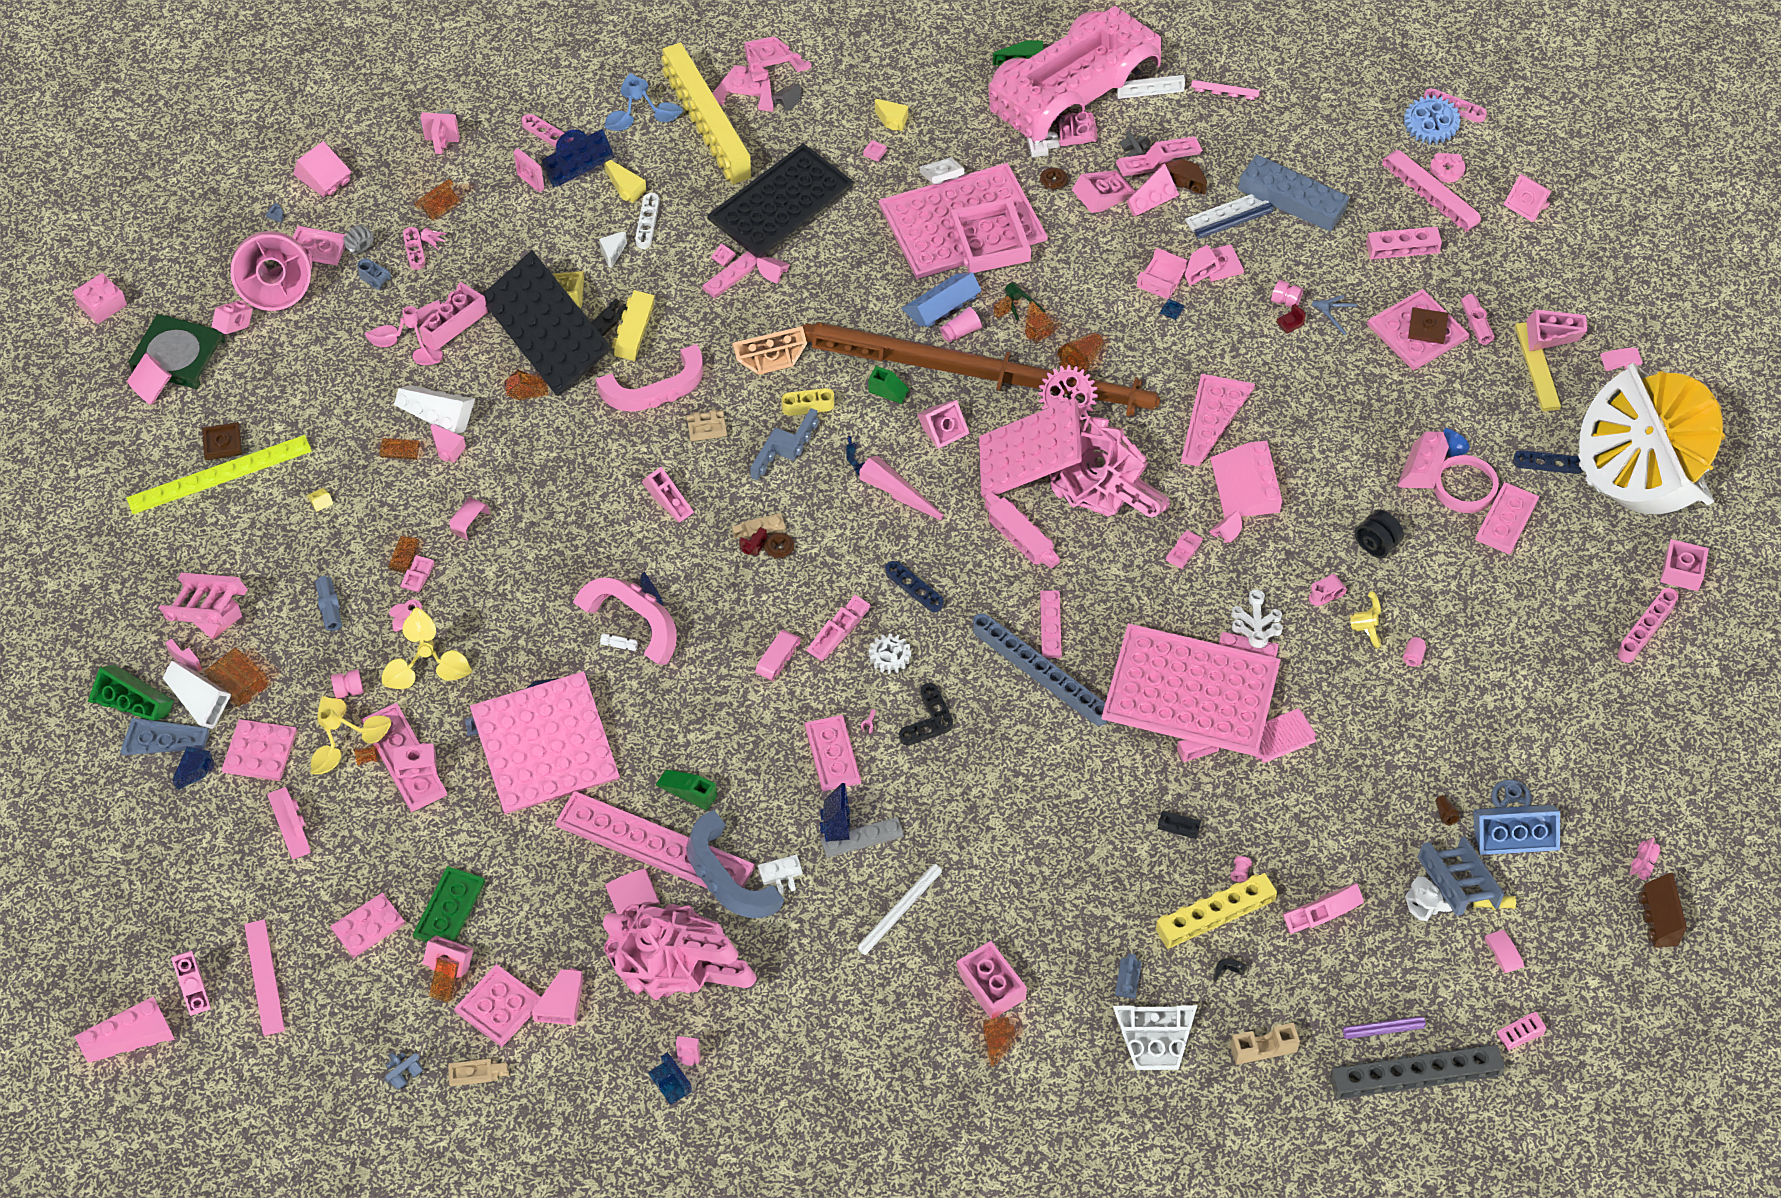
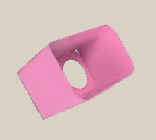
[449,497,490,541]

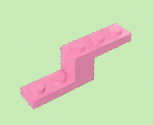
[1116,136,1203,176]

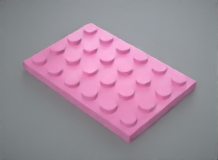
[979,398,1082,498]

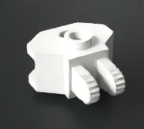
[1405,876,1452,921]

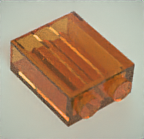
[205,647,268,707]

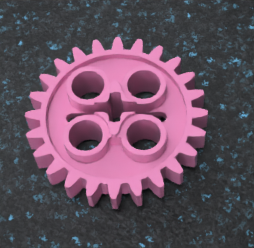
[1038,365,1098,418]

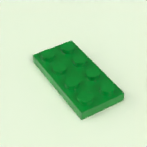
[412,866,485,943]

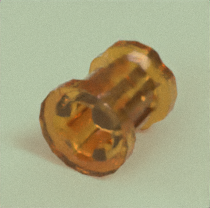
[354,745,377,766]

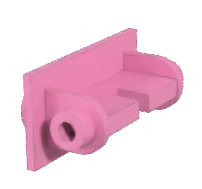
[1629,837,1660,880]

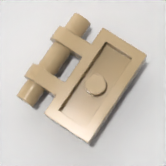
[686,410,727,441]

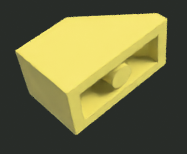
[875,99,908,131]

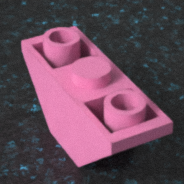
[171,950,211,1016]

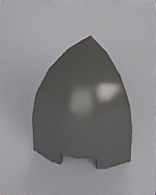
[771,83,801,111]

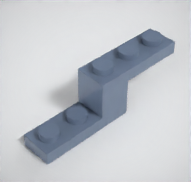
[750,408,819,480]

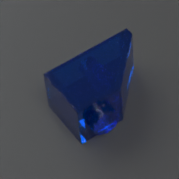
[172,746,214,790]

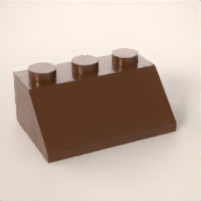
[1638,873,1687,948]

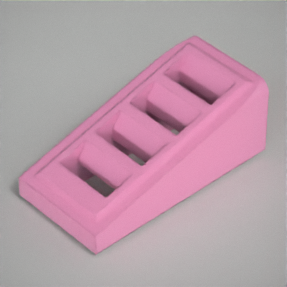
[1177,740,1219,762]
[1497,1012,1546,1051]

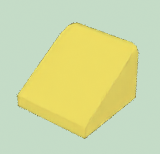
[307,488,333,512]

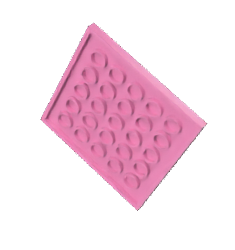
[470,671,620,815]

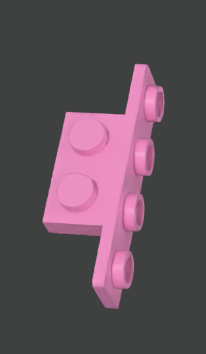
[267,787,311,859]

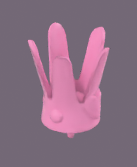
[420,228,446,250]

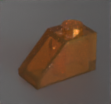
[1025,301,1054,343]
[504,369,549,400]
[983,1017,1015,1067]

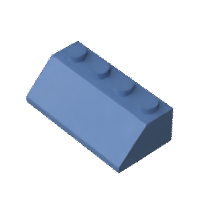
[901,272,982,327]
[1474,805,1560,855]

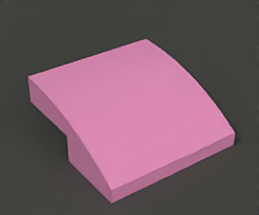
[127,353,172,405]
[605,869,660,914]

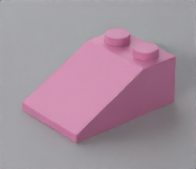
[1072,170,1135,213]

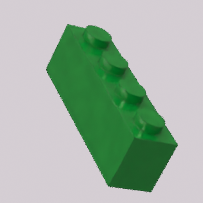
[87,664,174,721]

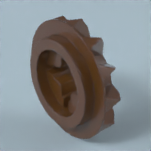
[1040,168,1068,191]
[764,533,794,559]

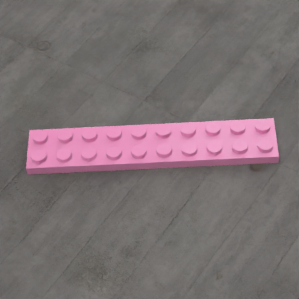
[555,791,755,889]

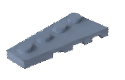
[120,718,210,755]

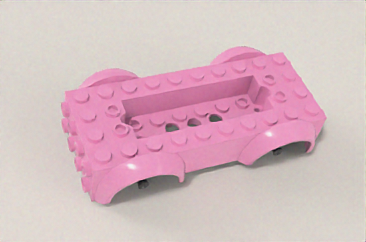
[988,6,1161,142]

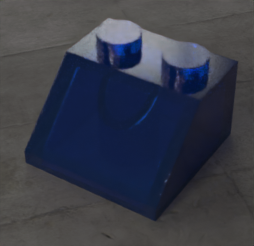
[820,783,850,842]

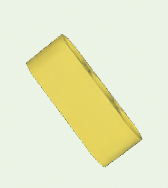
[781,388,834,416]

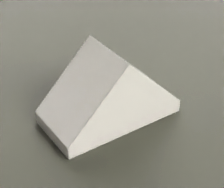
[599,232,627,268]

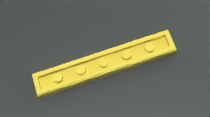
[1515,322,1561,412]

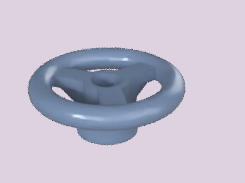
[1491,780,1532,808]

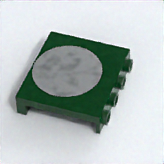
[128,314,226,390]

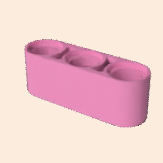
[755,629,801,681]

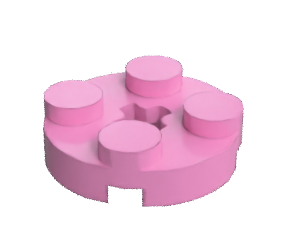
[1430,153,1465,182]

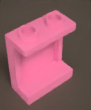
[1137,248,1188,300]

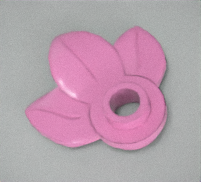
[389,599,422,632]

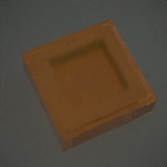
[994,296,1012,319]

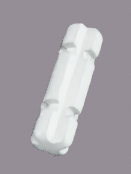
[600,633,638,651]

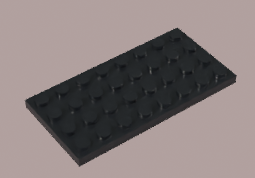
[707,143,854,258]
[482,250,613,396]

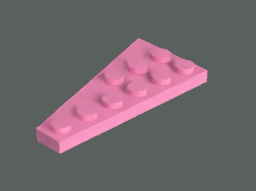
[1181,374,1255,467]

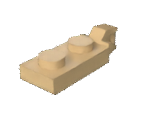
[732,513,786,540]
[448,1059,509,1087]

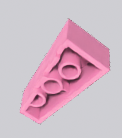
[419,281,488,351]
[74,997,175,1063]

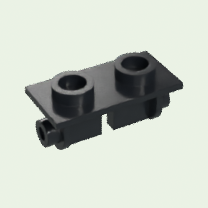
[1158,810,1201,839]

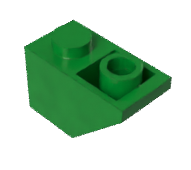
[868,366,909,404]

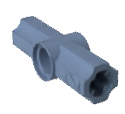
[315,576,342,631]

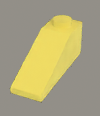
[603,157,646,203]

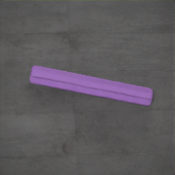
[1343,1016,1426,1039]

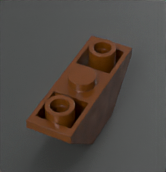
[1158,159,1207,195]

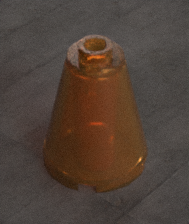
[1057,332,1104,374]

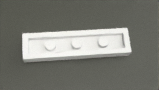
[1117,75,1185,99]

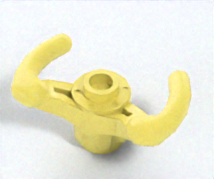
[1350,591,1381,648]

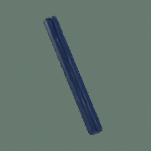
[1194,202,1273,239]

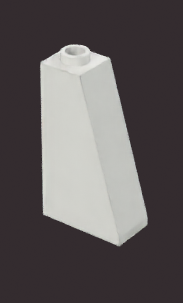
[163,661,232,729]

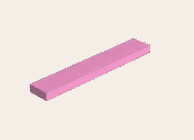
[244,919,285,1036]

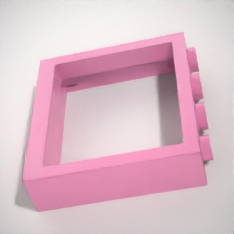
[948,198,1031,273]

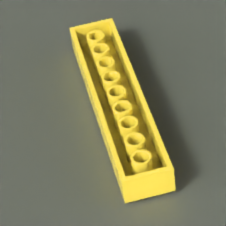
[661,42,751,185]

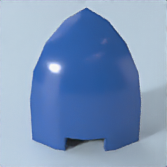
[1443,427,1470,457]

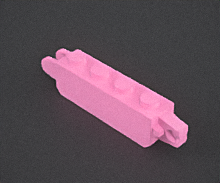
[985,493,1060,569]

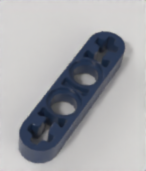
[1513,450,1584,474]
[885,561,944,612]

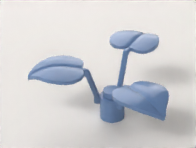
[604,73,684,131]

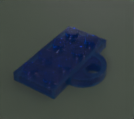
[542,129,615,187]

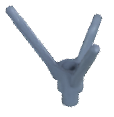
[1312,295,1358,335]

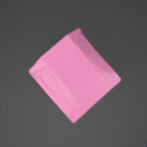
[1059,111,1098,146]

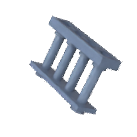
[1417,836,1504,916]

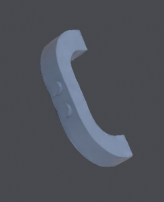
[686,810,784,918]

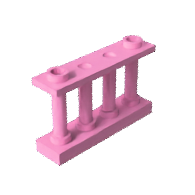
[159,573,248,625]

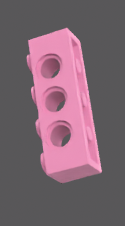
[1366,227,1442,259]

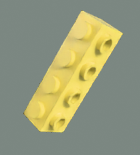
[612,290,655,361]

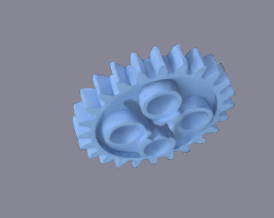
[1404,95,1460,145]

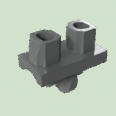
[1120,130,1150,157]

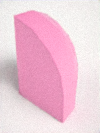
[757,257,790,283]
[1209,510,1242,543]

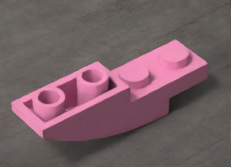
[1282,883,1364,934]

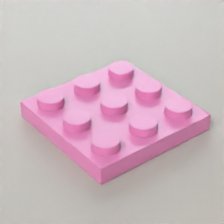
[222,719,297,781]
[454,964,541,1048]

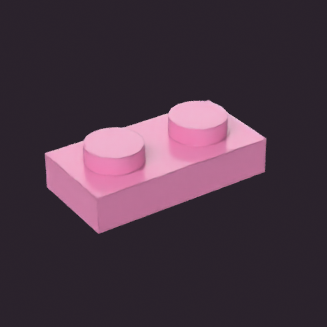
[676,1036,701,1066]

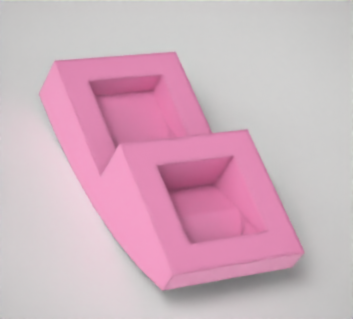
[1600,348,1643,371]
[1166,530,1203,569]
[400,555,435,593]
[165,639,202,672]
[1485,929,1524,973]

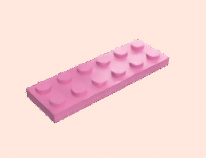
[361,703,447,812]

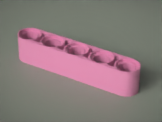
[1618,588,1678,663]

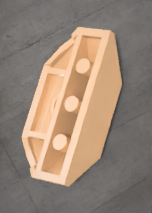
[732,326,807,375]

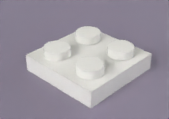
[919,157,965,184]

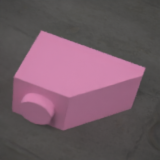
[1185,245,1221,286]
[430,424,466,463]

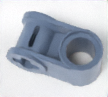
[357,258,392,290]

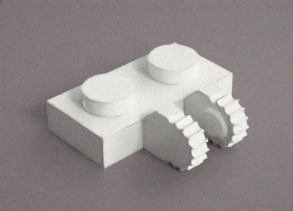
[1027,132,1060,158]
[758,855,803,894]

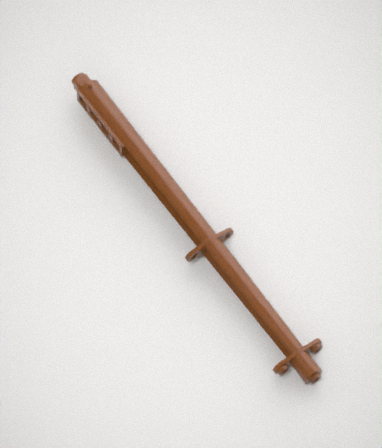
[801,322,1160,417]

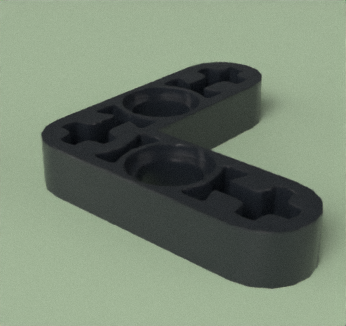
[899,683,953,746]

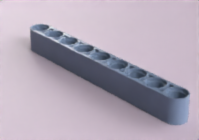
[973,613,1108,726]

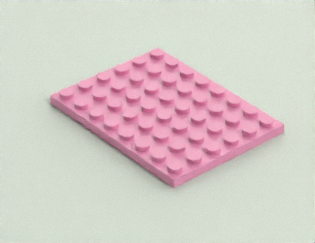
[879,163,1047,279]
[1102,623,1281,756]

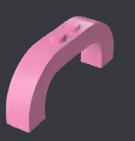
[595,344,703,411]
[573,578,677,665]

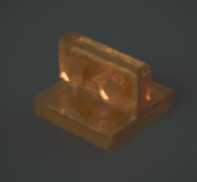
[413,178,460,221]

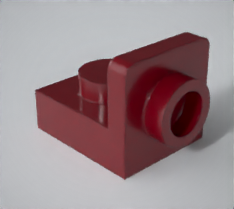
[1276,304,1306,334]
[739,527,767,556]

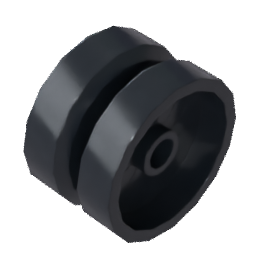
[1354,510,1404,558]

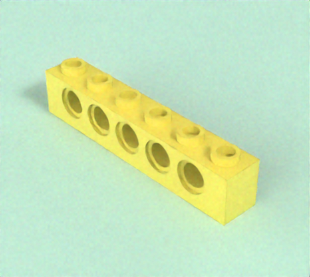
[1156,873,1277,949]

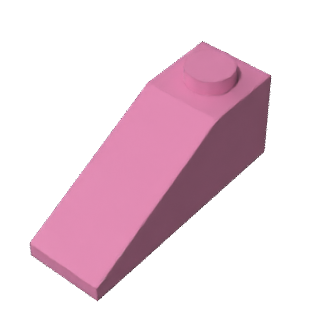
[642,467,694,523]

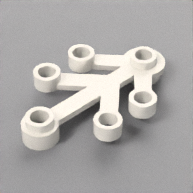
[1231,590,1283,648]

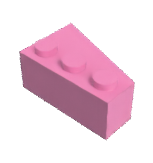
[1526,309,1587,351]

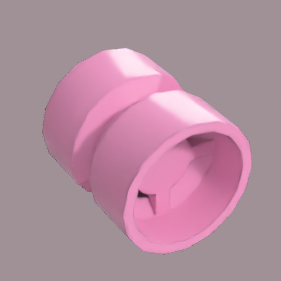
[1271,280,1303,308]
[331,669,364,699]

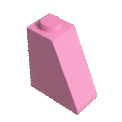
[532,968,583,1025]

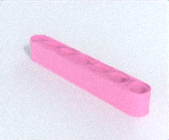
[1382,150,1481,232]

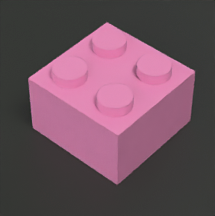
[72,273,127,324]
[1660,539,1709,591]

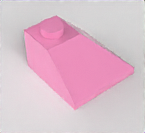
[917,400,970,449]
[193,594,242,640]

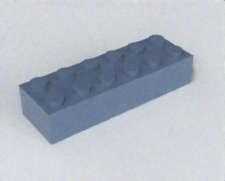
[1238,154,1350,232]

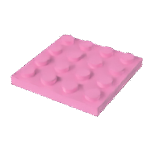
[1367,289,1470,371]

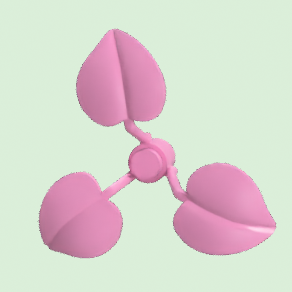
[365,300,443,365]

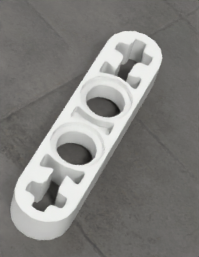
[635,193,659,249]

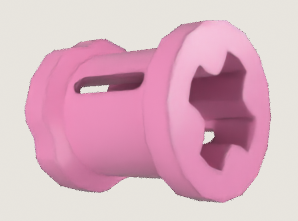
[1230,856,1252,883]

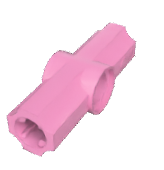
[1461,294,1494,345]

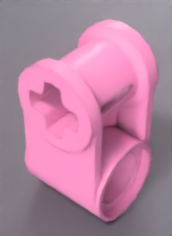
[1309,574,1347,606]

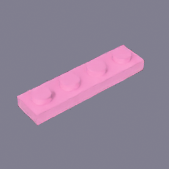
[1191,80,1260,100]
[702,252,766,298]
[1040,590,1062,658]

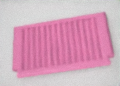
[1255,708,1317,763]

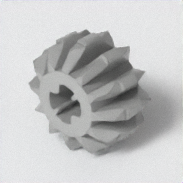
[343,224,374,255]

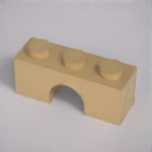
[1230,1022,1300,1065]

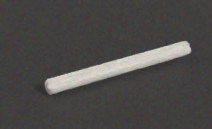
[858,864,942,955]

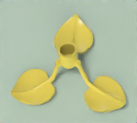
[382,607,472,689]
[310,696,392,774]

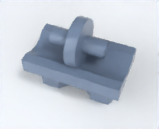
[383,1052,423,1090]

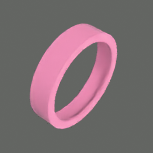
[1434,455,1499,513]

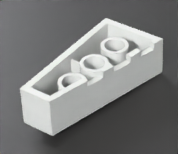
[394,385,475,434]

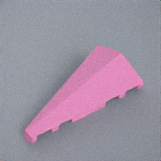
[860,456,944,520]

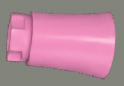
[940,307,982,343]

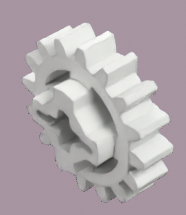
[869,634,911,674]

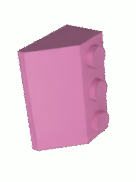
[1398,432,1449,489]

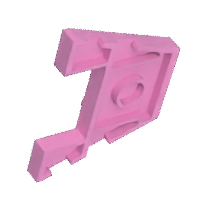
[744,36,811,82]
[712,65,774,112]

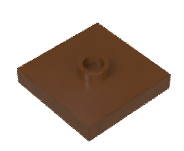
[1408,307,1448,344]
[202,422,242,460]

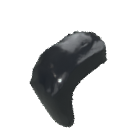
[1213,958,1247,982]

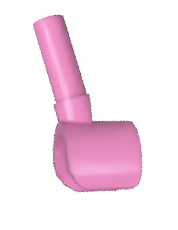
[861,709,876,733]

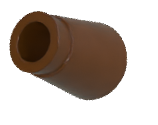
[1435,795,1460,826]

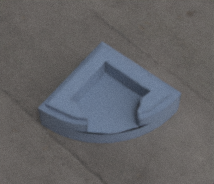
[266,203,284,223]

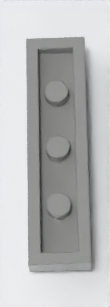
[820,817,904,858]

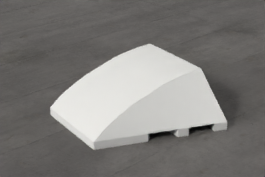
[1113,1006,1197,1070]

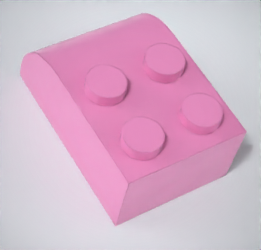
[956,941,1027,1020]

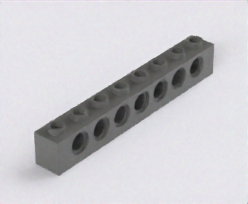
[1330,1044,1505,1100]

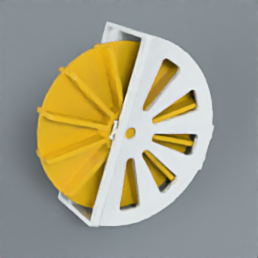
[1578,362,1725,514]

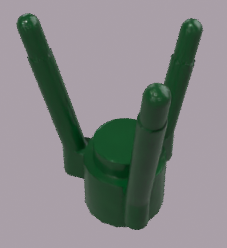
[1005,282,1045,320]

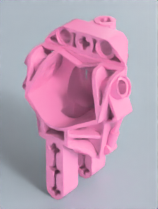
[1049,416,1170,517]
[603,904,757,1000]

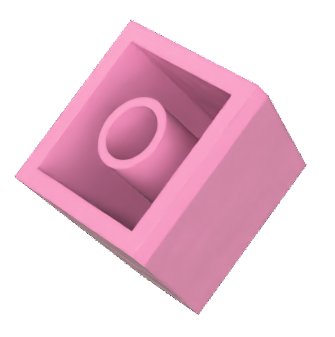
[293,141,351,197]

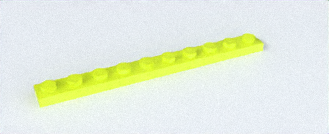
[126,435,312,514]

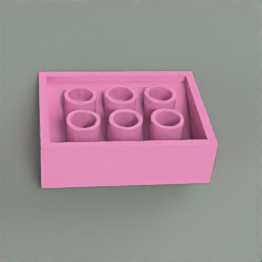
[1210,441,1282,518]

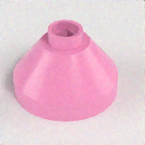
[231,231,311,311]

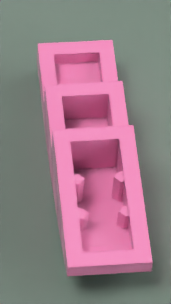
[806,594,871,661]

